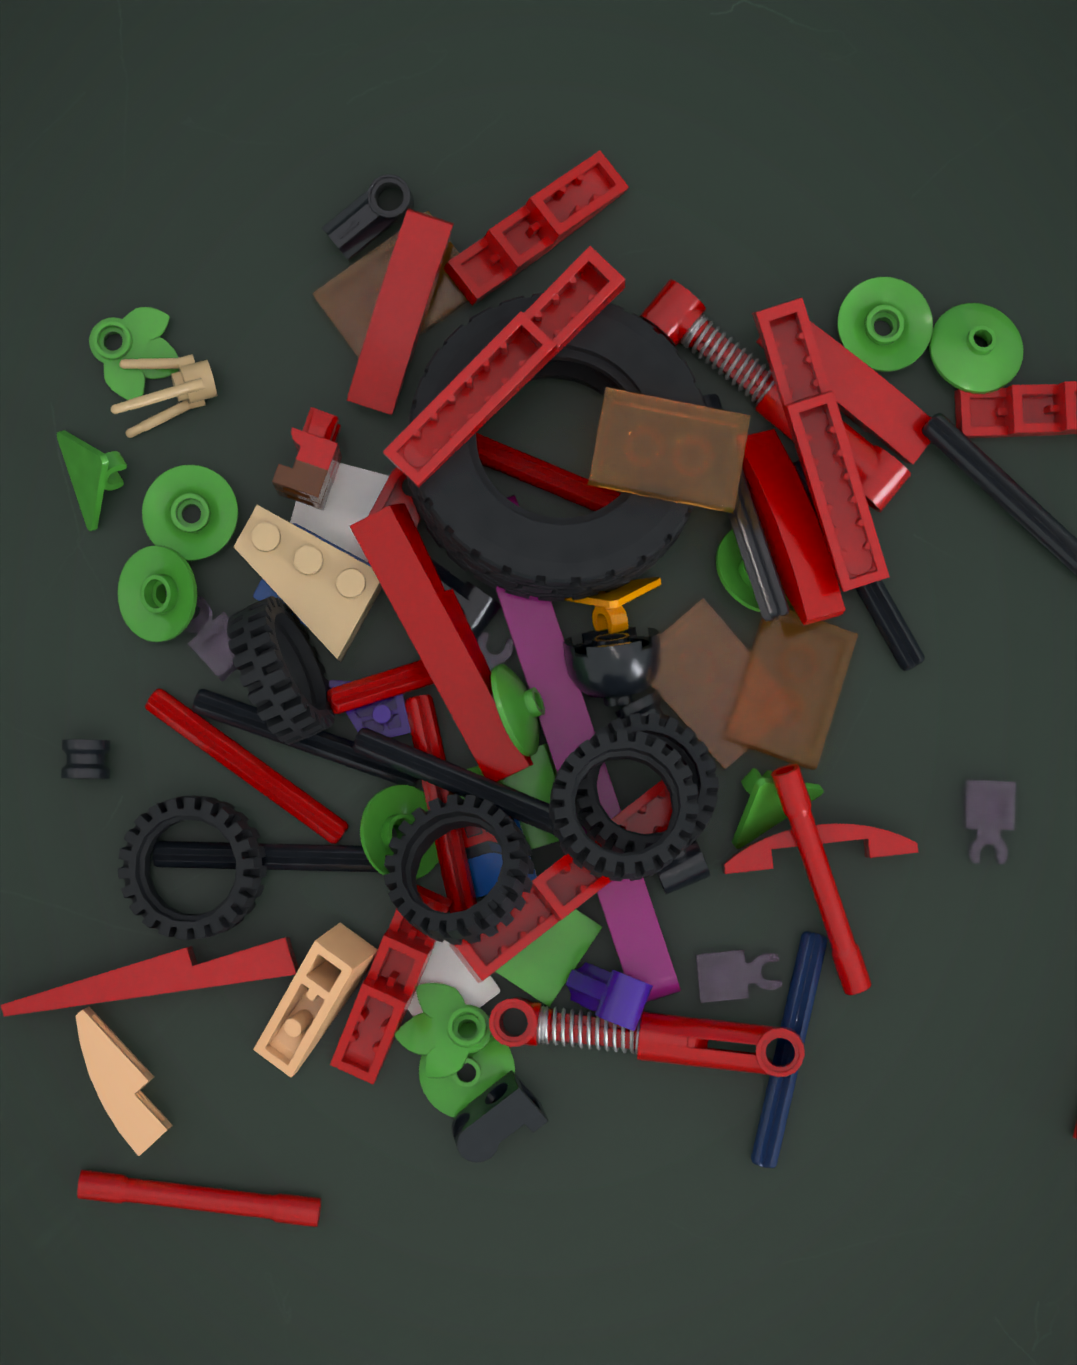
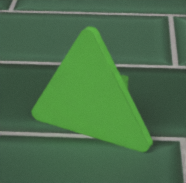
[57,430,127,531]
[732,768,824,849]

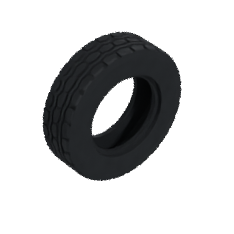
[407,293,710,601]

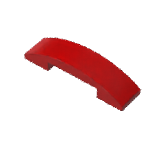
[722,824,918,874]

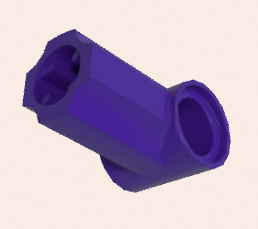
[566,962,653,1031]

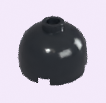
[563,627,661,707]

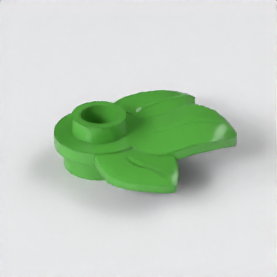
[89,307,179,400]
[395,983,492,1078]

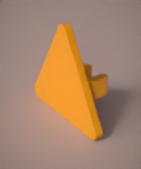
[564,577,661,634]

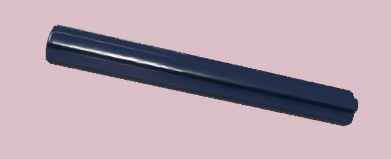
[751,931,828,1168]

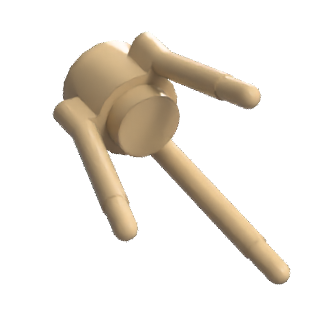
[111,354,217,438]

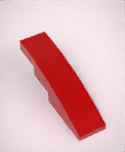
[443,151,629,306]
[347,208,454,415]
[756,321,931,465]
[954,381,1077,438]
[734,429,845,625]
[330,885,453,1085]

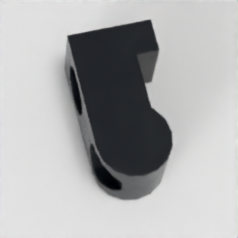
[452,1070,548,1163]

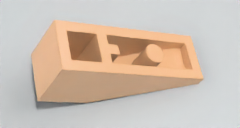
[253,922,378,1078]

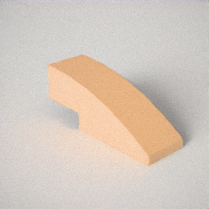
[75,1007,173,1156]

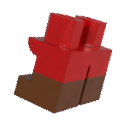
[272,407,342,510]

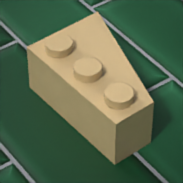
[234,505,382,662]

